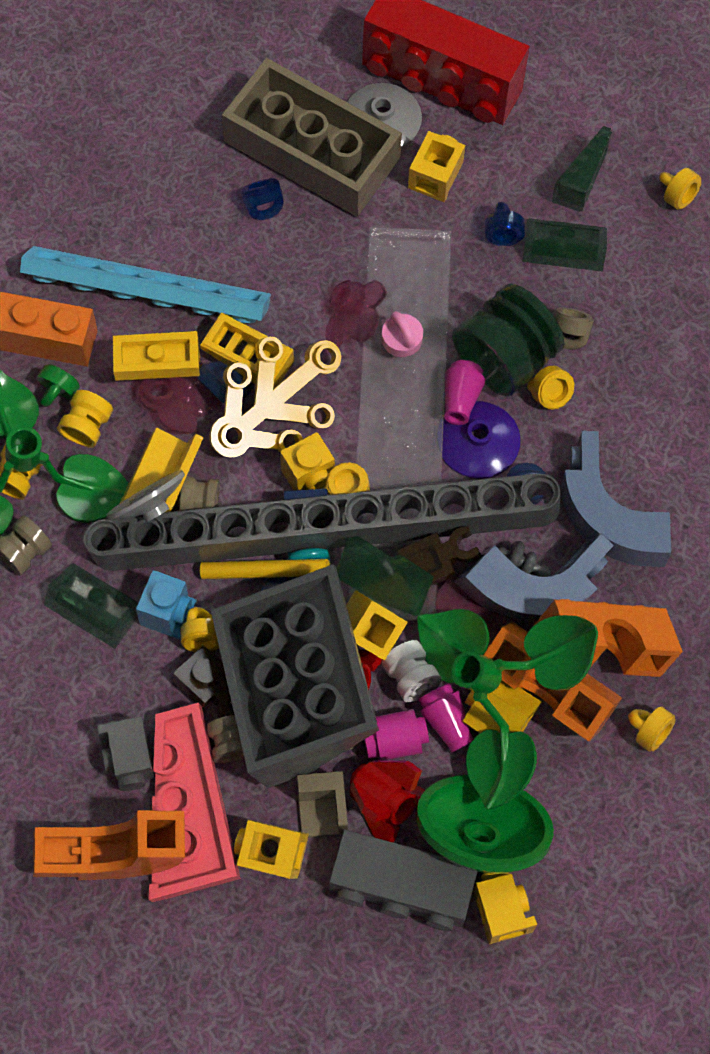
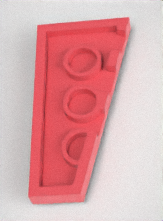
[149,703,241,902]

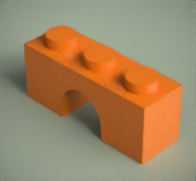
[535,599,683,677]
[484,622,622,742]

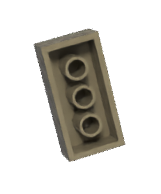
[222,58,402,217]

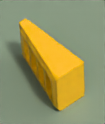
[200,312,294,389]

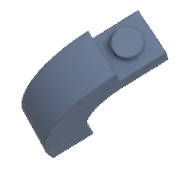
[561,431,671,567]
[454,533,614,619]

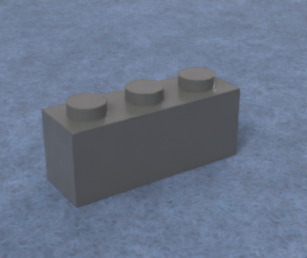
[329,829,477,931]

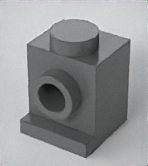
[97,716,155,791]

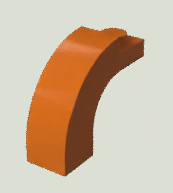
[33,810,185,881]

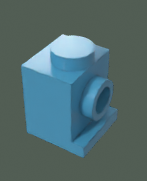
[136,570,197,640]

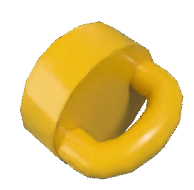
[659,168,701,210]
[527,366,575,410]
[326,462,370,495]
[180,607,219,653]
[628,706,676,752]

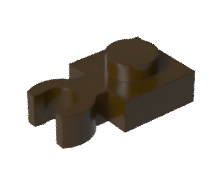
[397,526,481,593]
[171,645,235,718]

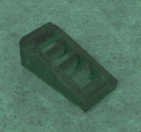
[552,126,612,212]

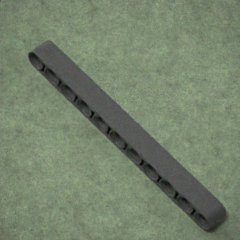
[83,474,560,571]

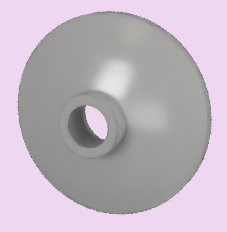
[347,83,422,147]
[106,470,185,522]

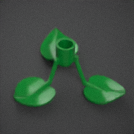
[0,370,129,535]
[417,609,598,809]

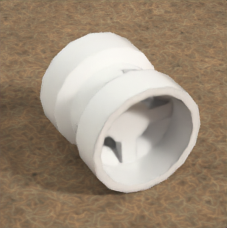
[382,640,442,702]

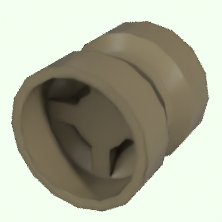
[0,515,52,576]

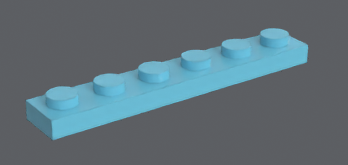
[20,246,271,323]

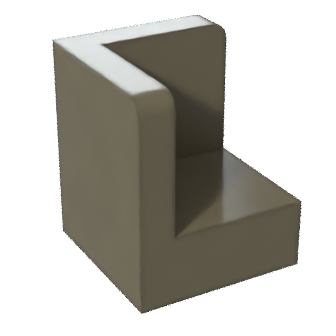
[297,771,348,838]

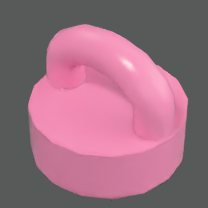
[381,311,423,357]

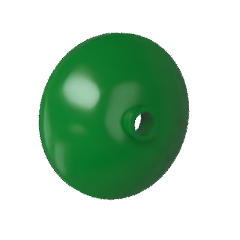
[416,775,554,874]

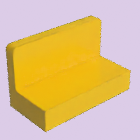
[113,331,200,381]
[120,427,203,513]

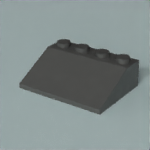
[211,564,379,788]

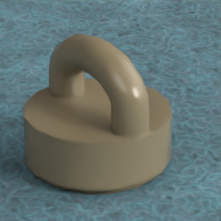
[549,307,594,350]

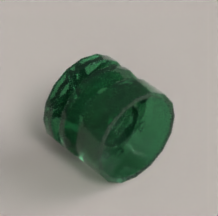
[452,283,565,397]

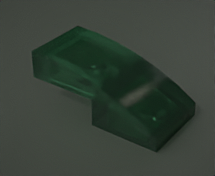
[337,536,434,616]

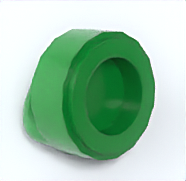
[36,364,80,407]

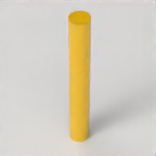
[200,559,330,579]

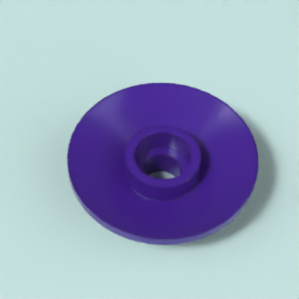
[437,401,521,479]

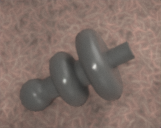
[499,541,552,577]

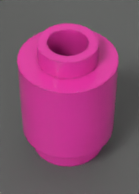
[364,709,429,760]

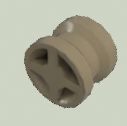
[180,476,220,511]
[206,715,245,763]

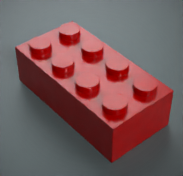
[362,0,530,125]

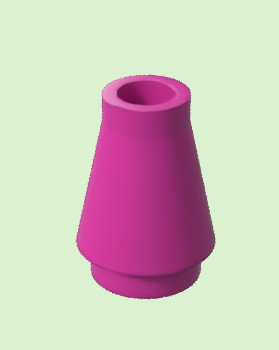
[444,360,485,425]
[418,683,474,753]

